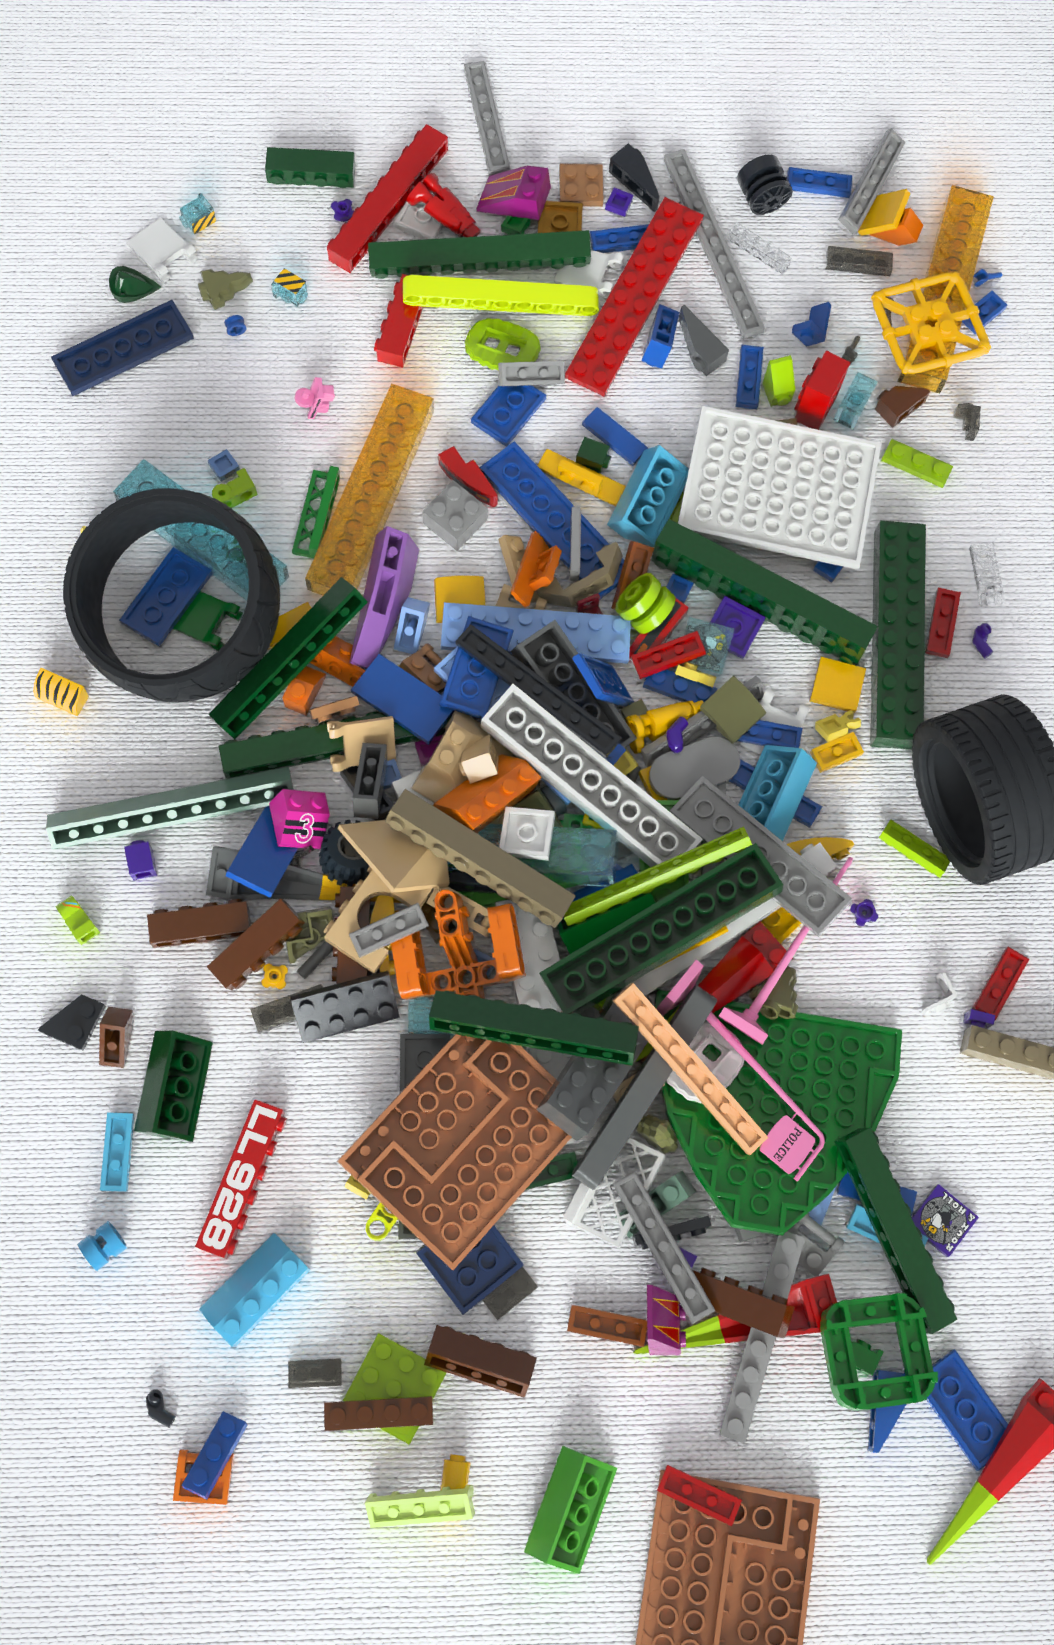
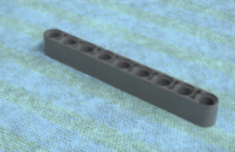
[572,985,717,1190]

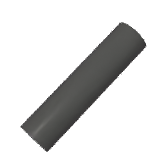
[296,941,333,979]

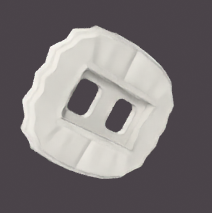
[667,1021,745,1103]

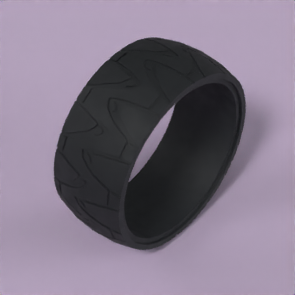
[63,488,280,702]

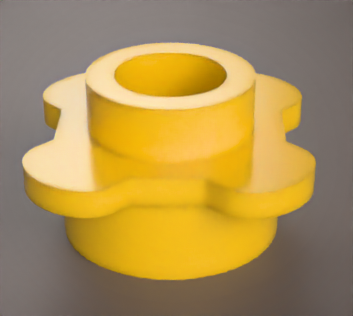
[261,963,288,990]

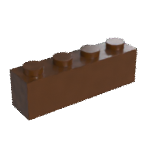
[332,886,370,984]
[207,898,305,990]
[147,899,251,949]
[692,1267,795,1338]
[424,1325,537,1398]
[324,1396,434,1431]

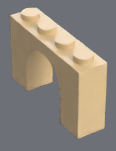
[324,866,432,974]

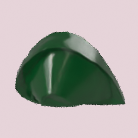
[109,266,161,303]

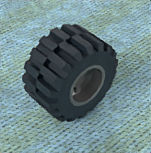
[319,820,370,887]

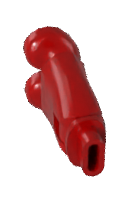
[407,173,481,237]

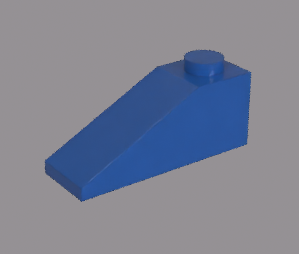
[641,304,680,369]
[868,1370,907,1453]

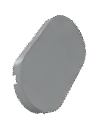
[649,737,740,800]

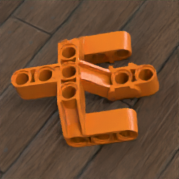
[391,890,526,1000]

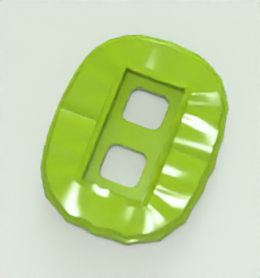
[464,318,541,371]

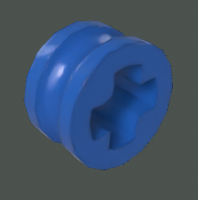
[224,315,246,336]

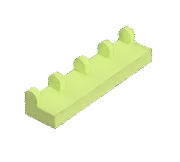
[365,1485,475,1528]

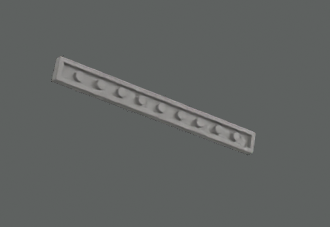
[664,149,765,339]

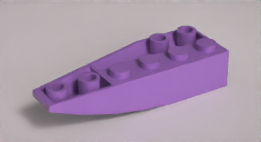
[350,526,419,669]

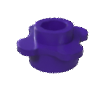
[331,199,354,222]
[850,899,878,926]

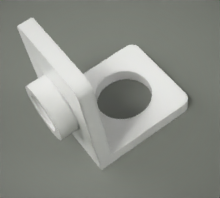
[922,971,958,1014]

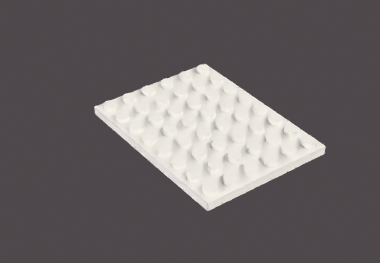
[678,406,881,569]

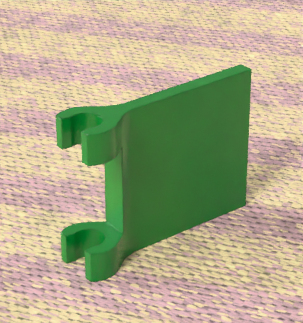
[173,591,243,651]

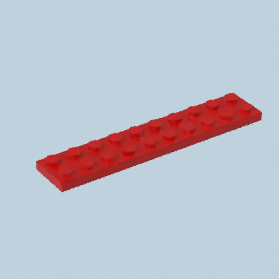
[565,197,704,397]

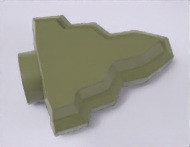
[198,269,253,310]
[749,966,798,1019]
[635,1114,678,1155]

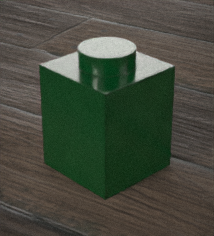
[576,437,612,474]

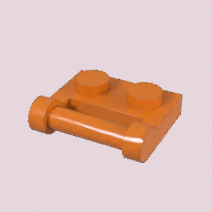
[173,1449,234,1505]

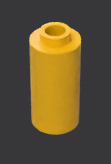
[440,1454,471,1491]

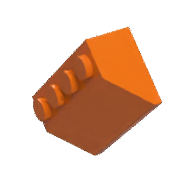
[433,754,542,833]

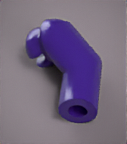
[972,623,993,659]
[666,717,689,753]

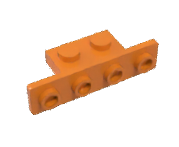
[511,531,562,608]
[310,636,365,687]

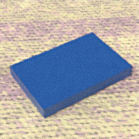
[471,385,547,447]

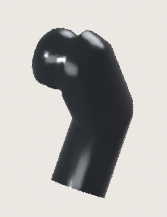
[146,1389,176,1428]

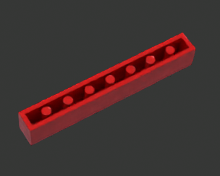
[327,124,448,273]

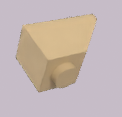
[459,734,499,784]

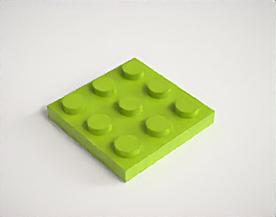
[343,1333,447,1445]

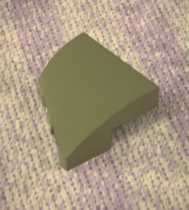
[285,907,333,964]

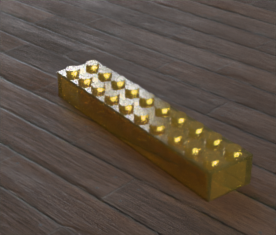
[897,185,994,394]
[305,383,434,595]

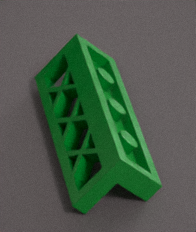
[292,466,340,560]

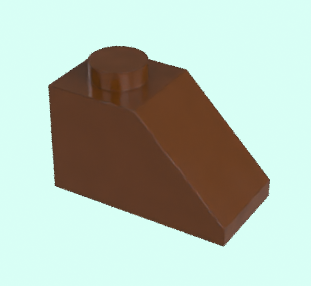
[875,386,930,428]
[99,1006,133,1068]

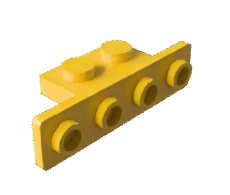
[537,449,626,506]

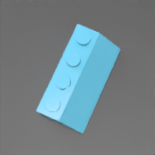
[607,445,689,547]
[738,745,817,841]
[199,1233,311,1347]

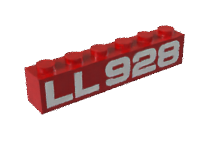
[195,1099,287,1259]

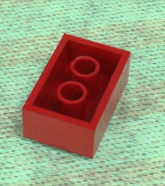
[794,350,851,430]

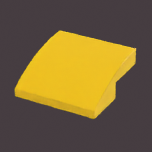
[434,576,485,623]

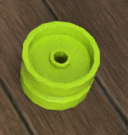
[615,573,676,634]

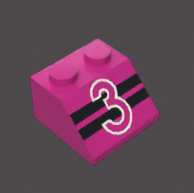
[269,789,330,849]

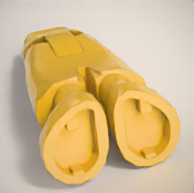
[625,700,704,754]

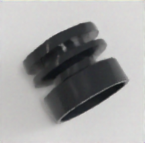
[737,154,793,215]

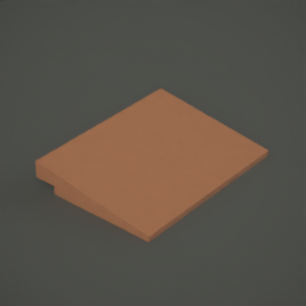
[336,1034,572,1270]
[636,1470,820,1645]

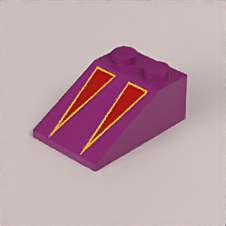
[476,165,551,220]
[647,1285,686,1355]

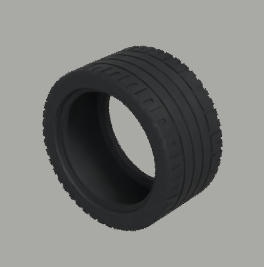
[912,694,1054,885]

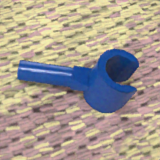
[971,269,1002,287]

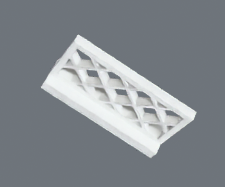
[563,1137,666,1249]

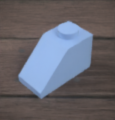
[394,597,430,654]

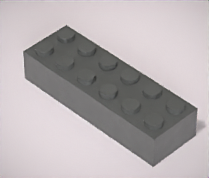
[510,620,637,747]
[536,986,664,1141]

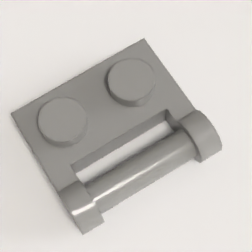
[775,1213,845,1277]

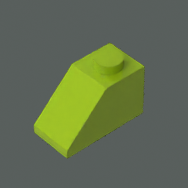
[762,355,795,407]

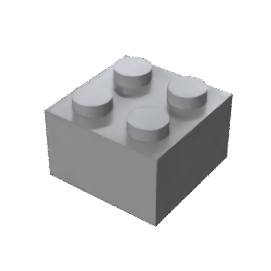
[422,480,488,551]

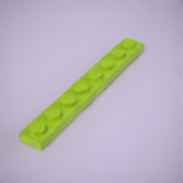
[564,826,752,926]

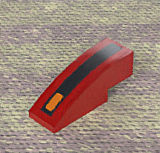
[438,446,498,507]
[629,598,689,660]

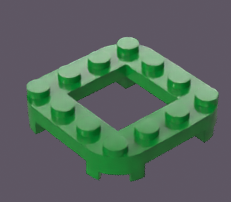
[820,1293,938,1411]

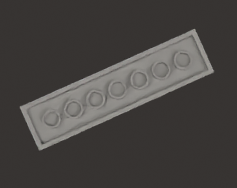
[670,776,852,937]

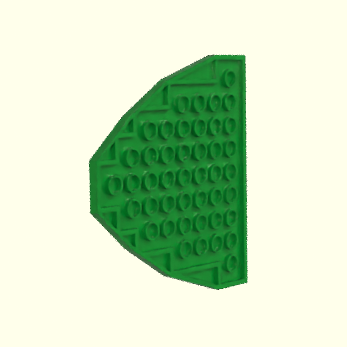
[654,989,902,1236]

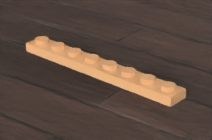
[612,983,768,1155]

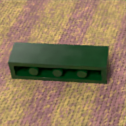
[265,147,355,188]

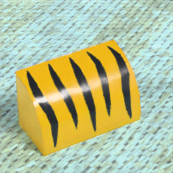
[33,668,89,717]

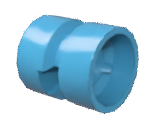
[77,1221,128,1271]

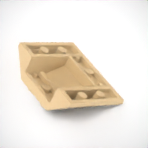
[411,711,513,803]
[338,820,450,893]

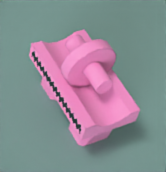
[294,377,335,419]

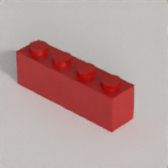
[374,274,424,368]

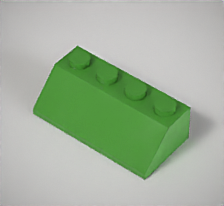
[524,1446,617,1574]

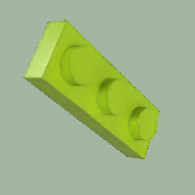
[881,439,953,488]
[879,819,950,878]

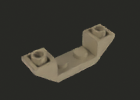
[536,541,623,608]

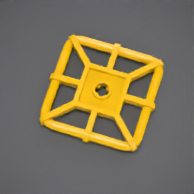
[871,271,991,375]

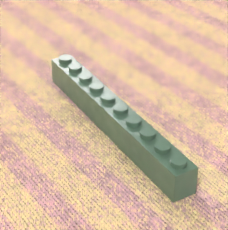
[46,767,294,850]

